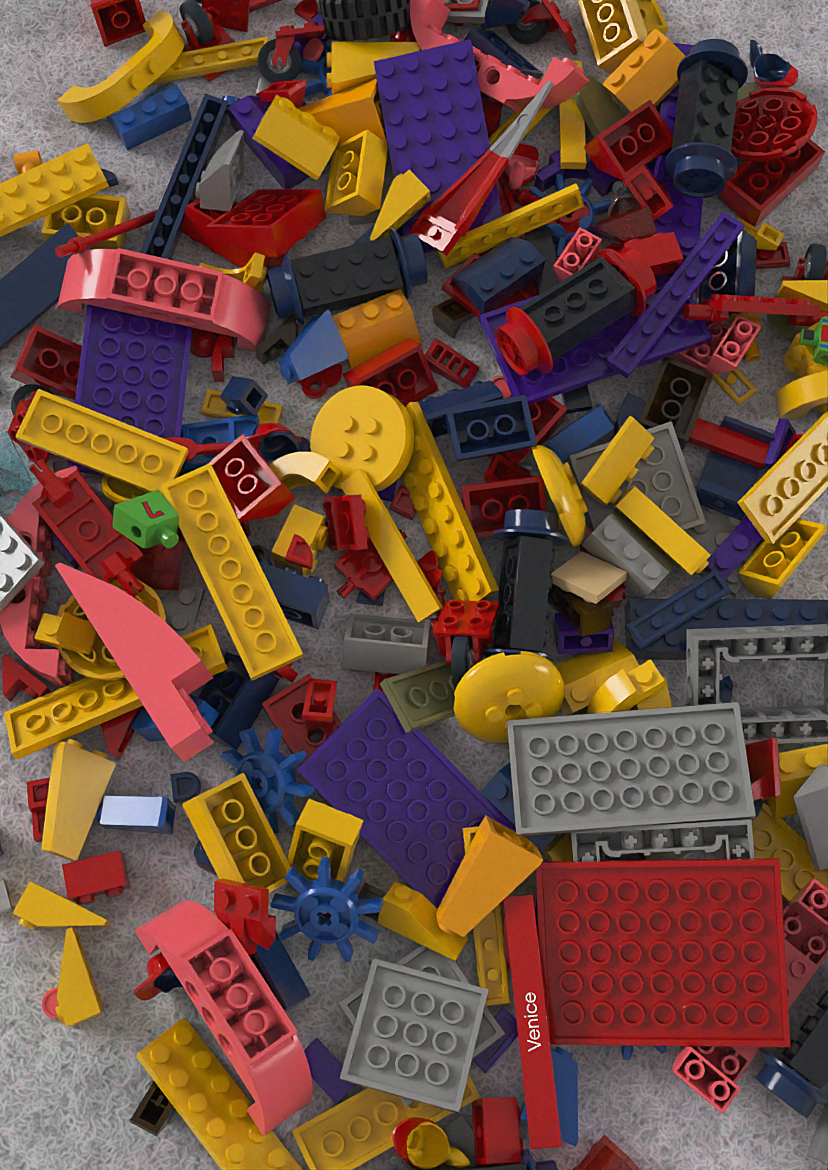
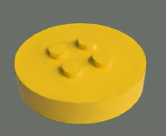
[310,386,415,492]

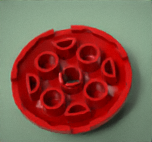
[731,88,818,162]

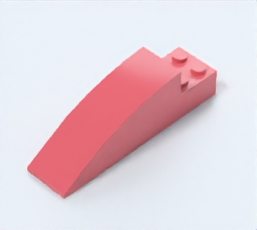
[55,563,214,762]

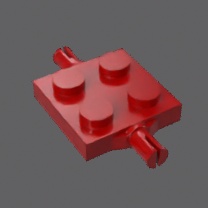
[334,529,407,601]

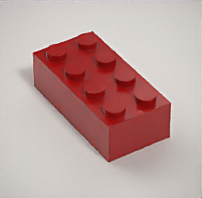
[717,139,825,227]

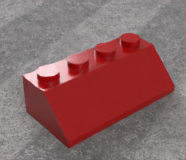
[181,198,290,279]

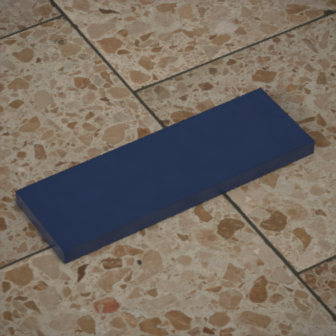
[0,223,91,350]

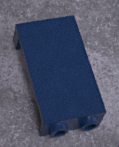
[695,415,774,521]

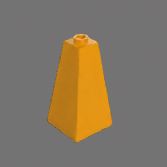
[298,78,388,144]
[436,815,543,937]

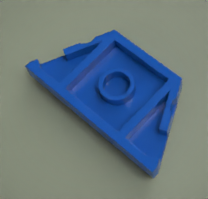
[181,414,260,474]

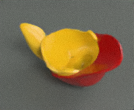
[392,1117,470,1169]

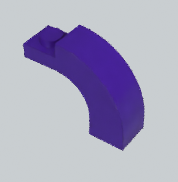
[534,150,622,197]

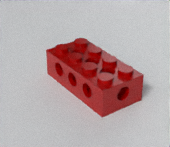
[261,674,342,803]

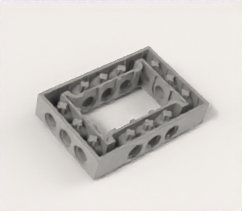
[686,624,828,745]
[571,818,755,861]

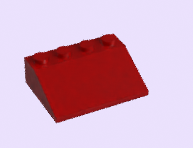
[206,189,327,260]

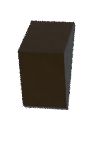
[130,1081,175,1137]

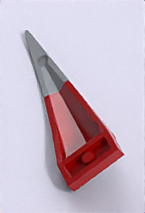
[409,80,553,256]

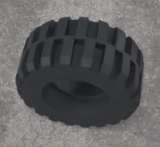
[319,0,411,41]

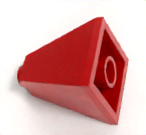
[90,0,146,47]

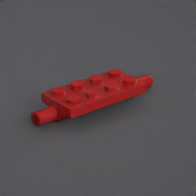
[683,294,828,326]
[29,459,145,598]

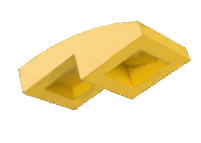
[736,217,785,250]

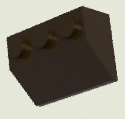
[638,357,713,451]

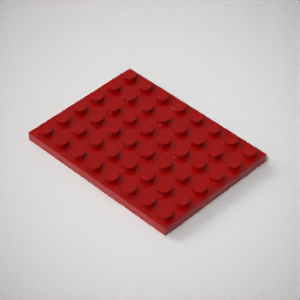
[536,858,790,1047]

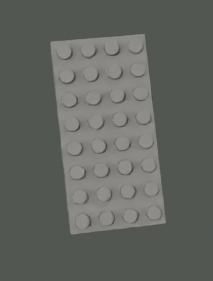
[507,702,756,837]

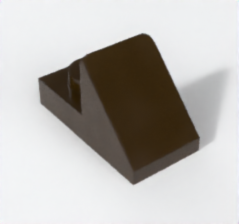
[432,298,475,338]
[255,316,297,365]

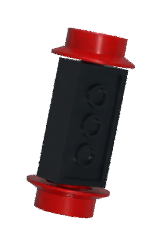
[495,247,656,376]

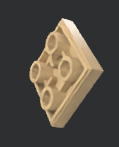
[550,551,627,604]

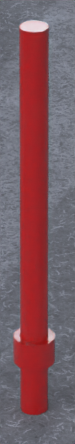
[55,209,158,258]

